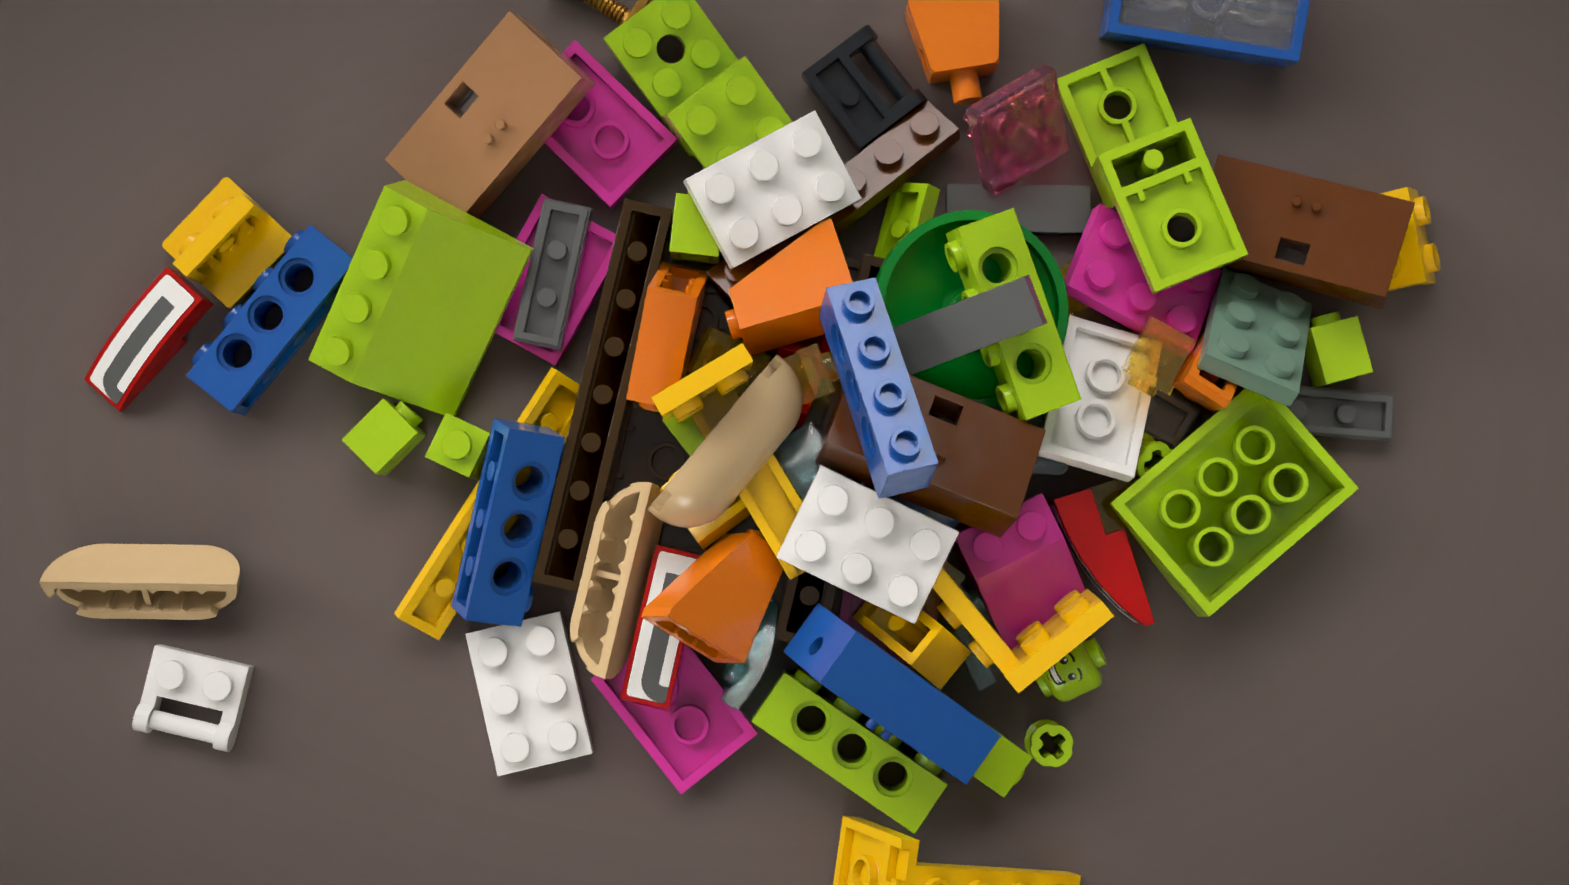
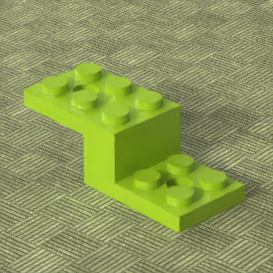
[603,0,793,169]
[1053,43,1248,295]

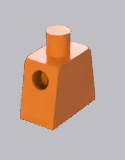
[905,0,999,106]

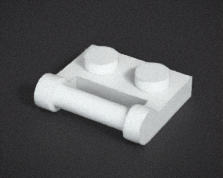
[132,644,254,752]

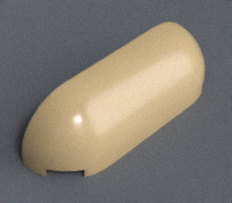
[647,355,803,528]
[570,482,663,679]
[39,544,241,620]

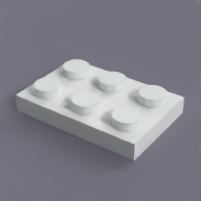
[683,111,861,269]
[1038,315,1163,482]
[777,465,959,624]
[465,611,594,776]

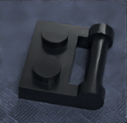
[802,25,927,152]

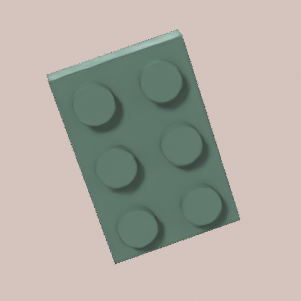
[1197,267,1312,407]

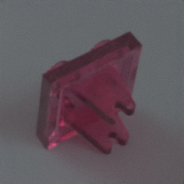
[963,63,1070,196]

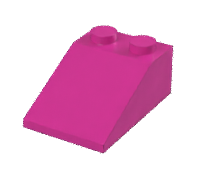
[953,493,1085,650]

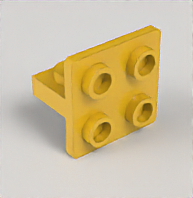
[162,177,292,309]

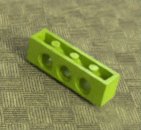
[944,208,1082,421]
[751,668,948,834]

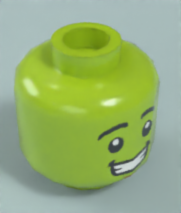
[1036,638,1107,702]

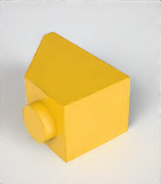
[852,601,971,690]

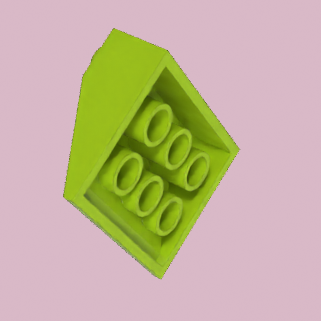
[308,180,534,416]
[1110,388,1359,617]

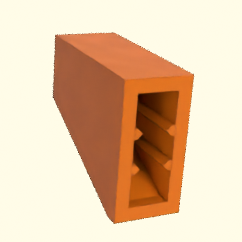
[724,218,853,356]
[626,262,708,412]
[641,529,783,663]

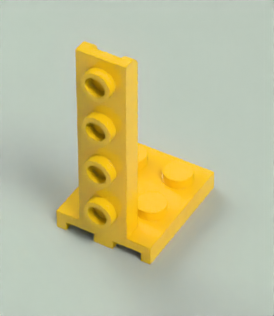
[651,343,805,580]
[932,566,1114,694]
[833,816,1081,885]

